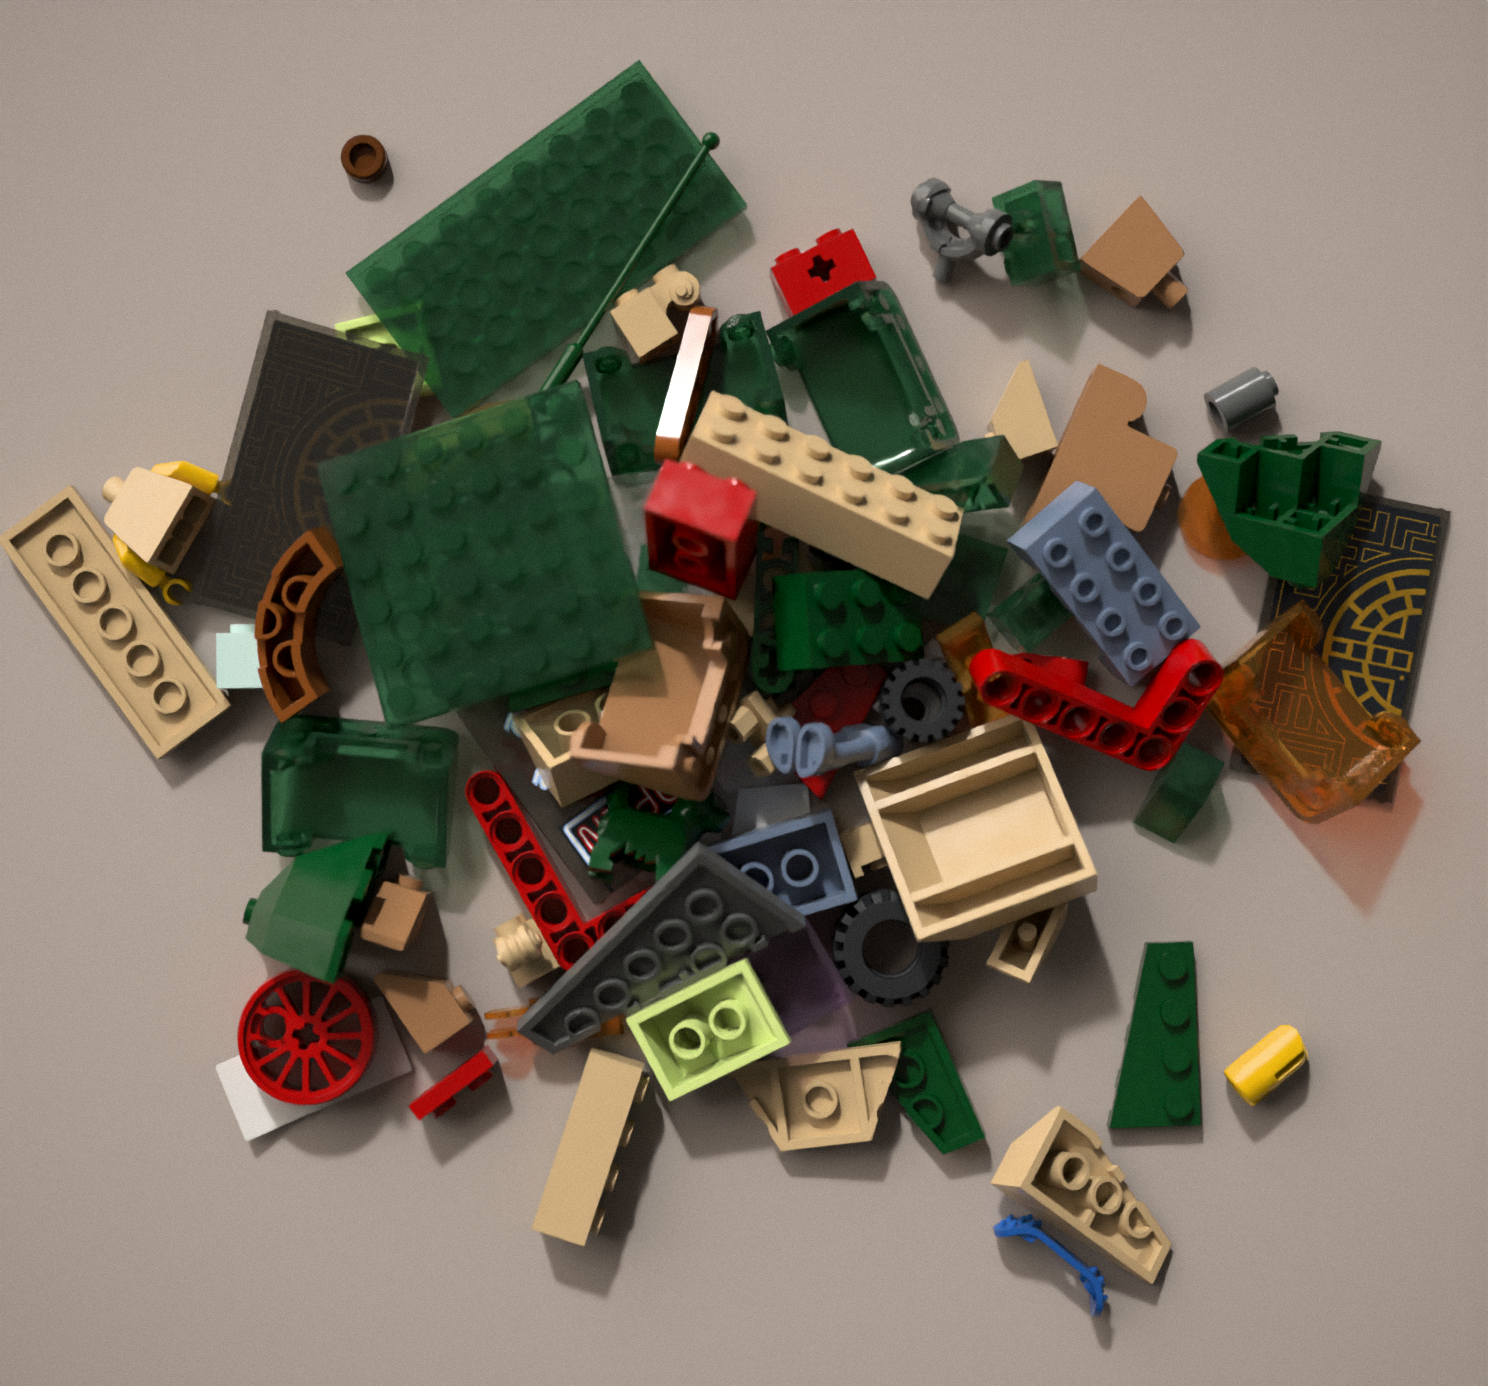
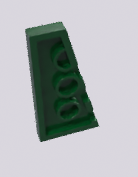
[1107,940,1201,1128]

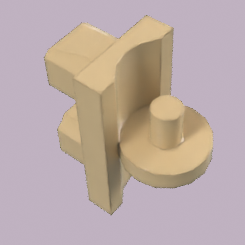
[727,691,796,778]

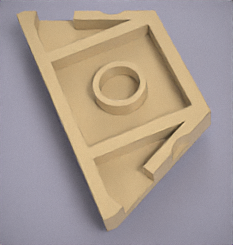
[728,1041,903,1151]

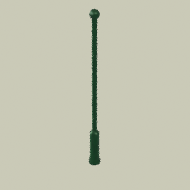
[528,132,720,417]

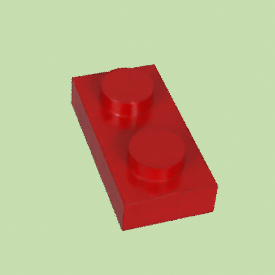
[408,1045,498,1121]

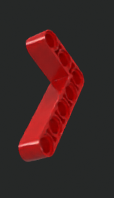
[969,638,1224,771]
[465,770,655,971]

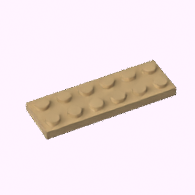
[0,485,235,759]

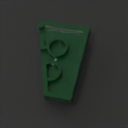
[846,1008,986,1155]

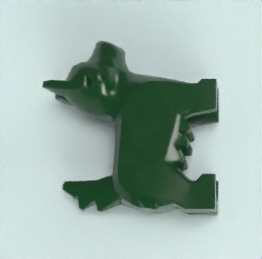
[588,780,732,884]

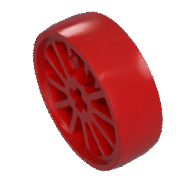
[237,968,379,1106]

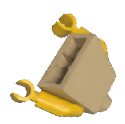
[102,461,232,606]

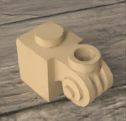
[610,264,700,366]
[493,912,560,988]

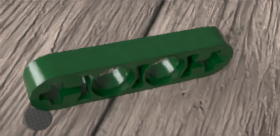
[752,522,799,694]

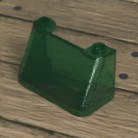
[766,281,960,475]
[582,311,788,488]
[261,715,459,870]

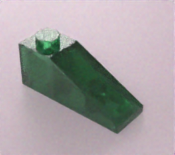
[897,434,1024,514]

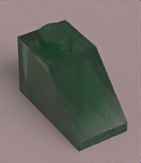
[1133,742,1225,843]

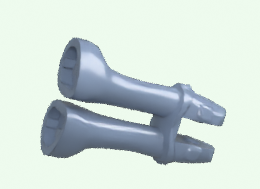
[766,717,904,777]

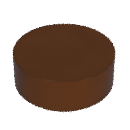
[341,135,388,183]

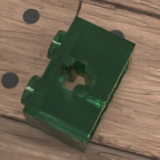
[992,180,1081,286]

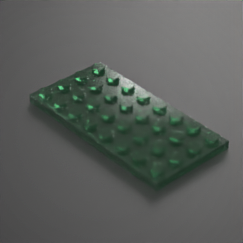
[346,60,747,422]

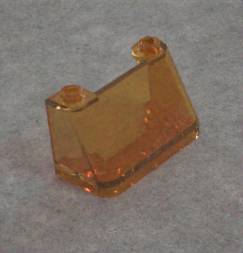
[1205,599,1421,825]

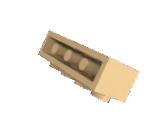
[531,1046,650,1247]

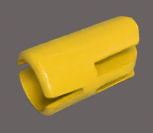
[1223,1025,1308,1106]

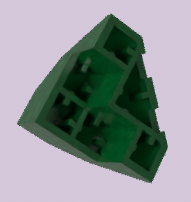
[1196,431,1382,589]
[243,828,396,984]

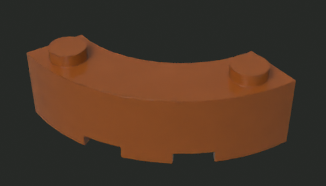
[254,526,351,723]

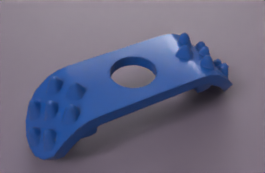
[993,1214,1108,1317]

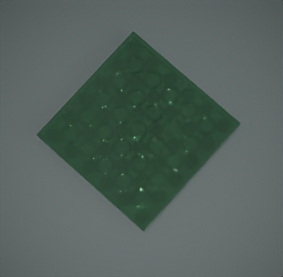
[316,379,656,730]

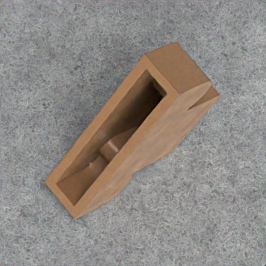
[1020,363,1178,536]

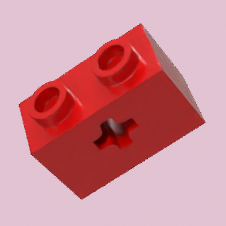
[770,228,877,325]

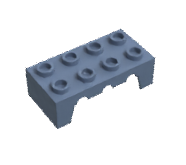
[1007,480,1201,687]

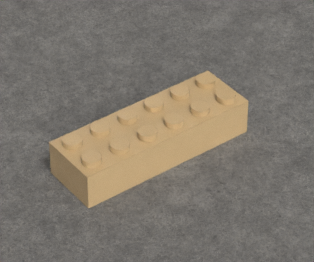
[679,390,964,599]

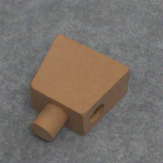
[1074,195,1189,310]

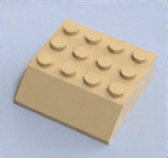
[853,715,1097,943]

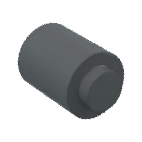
[1204,367,1279,433]

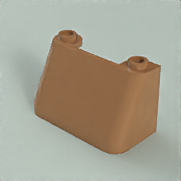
[569,588,751,801]

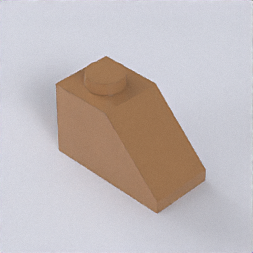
[358,873,433,952]
[372,968,476,1054]

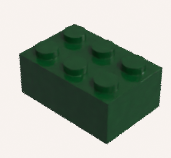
[772,570,924,670]

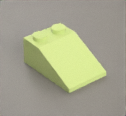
[626,958,791,1101]

